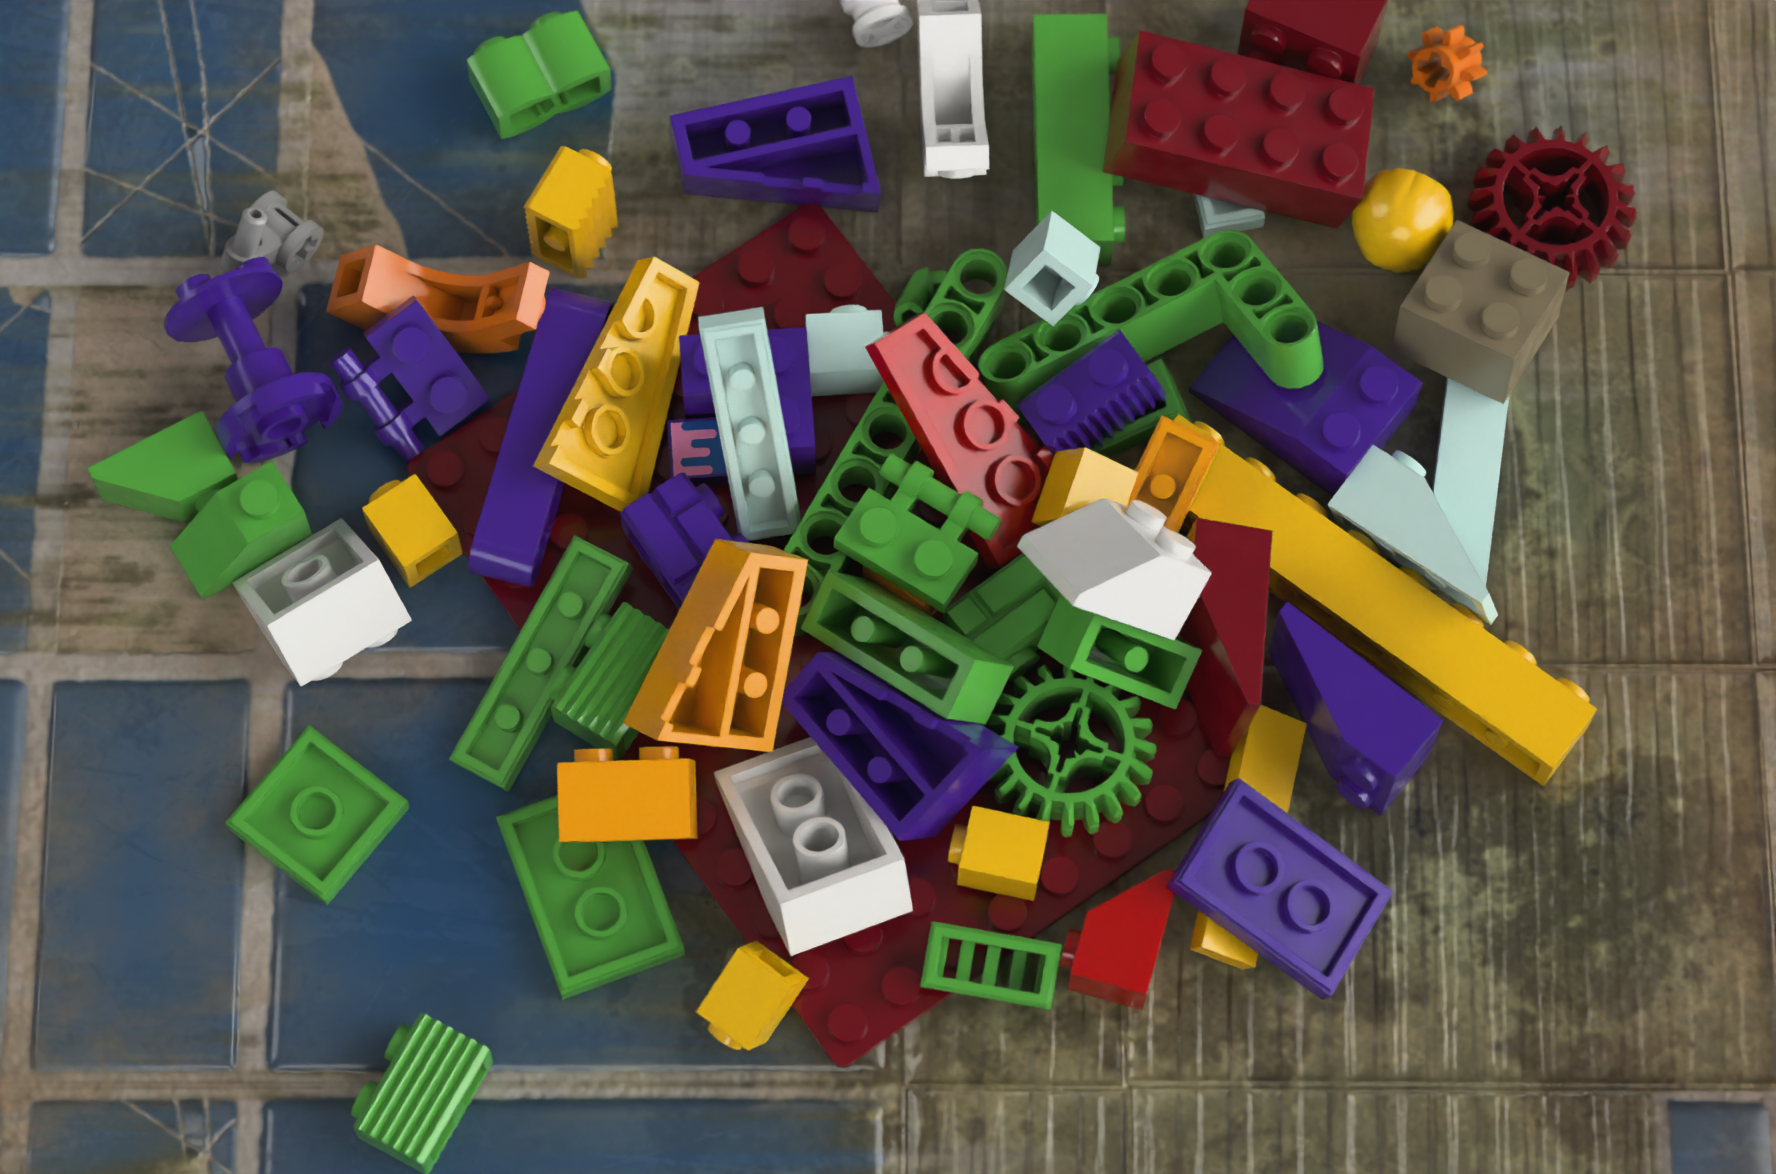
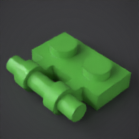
[834,453,1002,613]

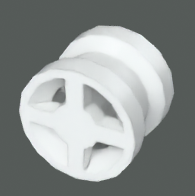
[840,0,913,48]

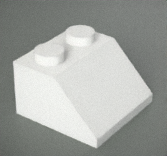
[1017,498,1212,640]
[232,518,412,687]

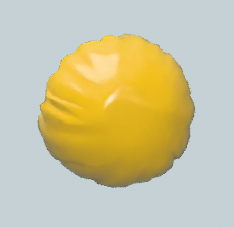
[1352,168,1454,273]

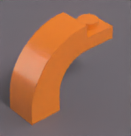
[326,244,549,354]

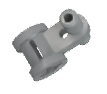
[220,191,324,274]

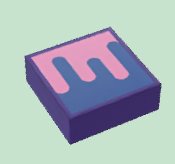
[667,417,729,486]

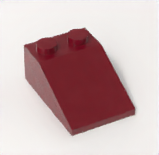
[1178,518,1273,759]

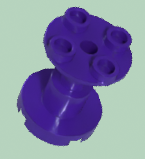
[164,257,343,463]

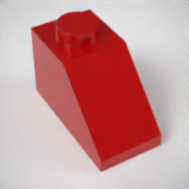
[1059,868,1175,1010]

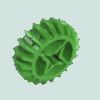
[984,664,1156,838]

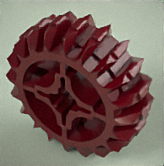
[1467,126,1637,291]

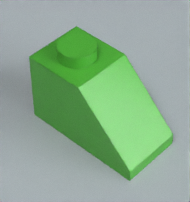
[87,410,238,523]
[170,461,312,600]

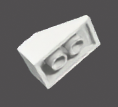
[714,737,913,956]

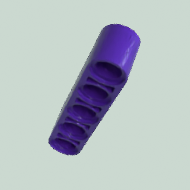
[468,287,614,588]

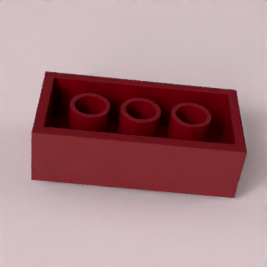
[1103,30,1375,229]

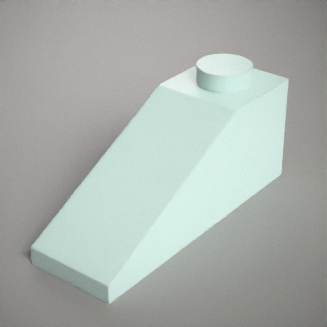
[1328,445,1498,625]

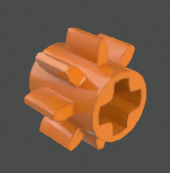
[1407,24,1487,103]

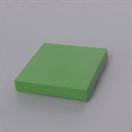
[225,725,410,906]

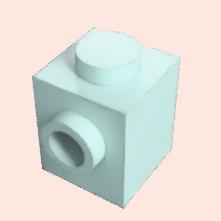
[1004,211,1100,326]
[806,305,888,396]

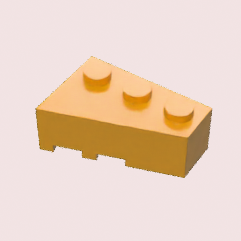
[622,539,808,752]

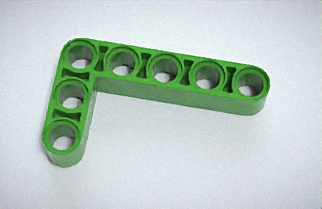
[978,230,1324,424]

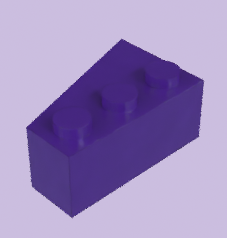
[670,76,881,212]

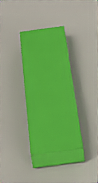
[449,535,633,792]

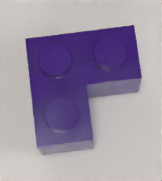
[679,327,816,474]

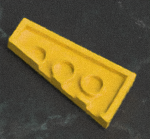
[533,256,699,512]

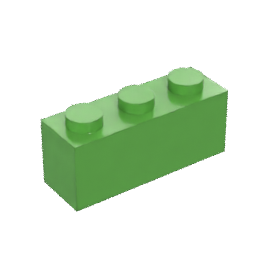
[800,571,1014,724]

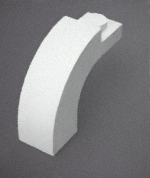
[917,0,989,179]

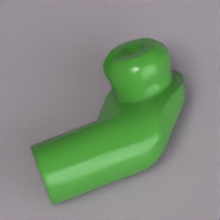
[894,267,948,327]

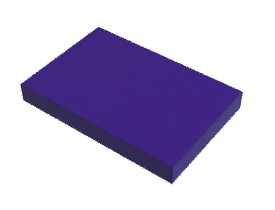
[1166,778,1393,1000]

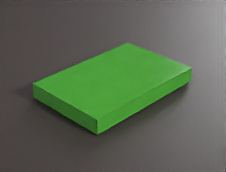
[496,795,685,1000]

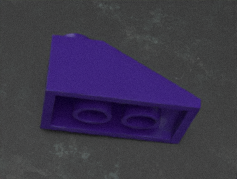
[1189,321,1422,497]
[1268,601,1443,816]

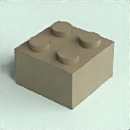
[1391,220,1570,404]

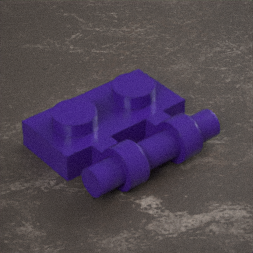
[329,295,491,462]

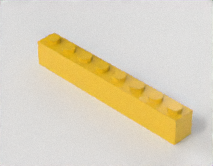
[1134,414,1597,786]

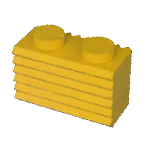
[523,146,618,279]

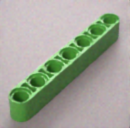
[784,248,1007,636]

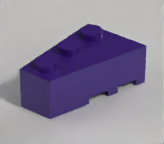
[782,652,1019,841]

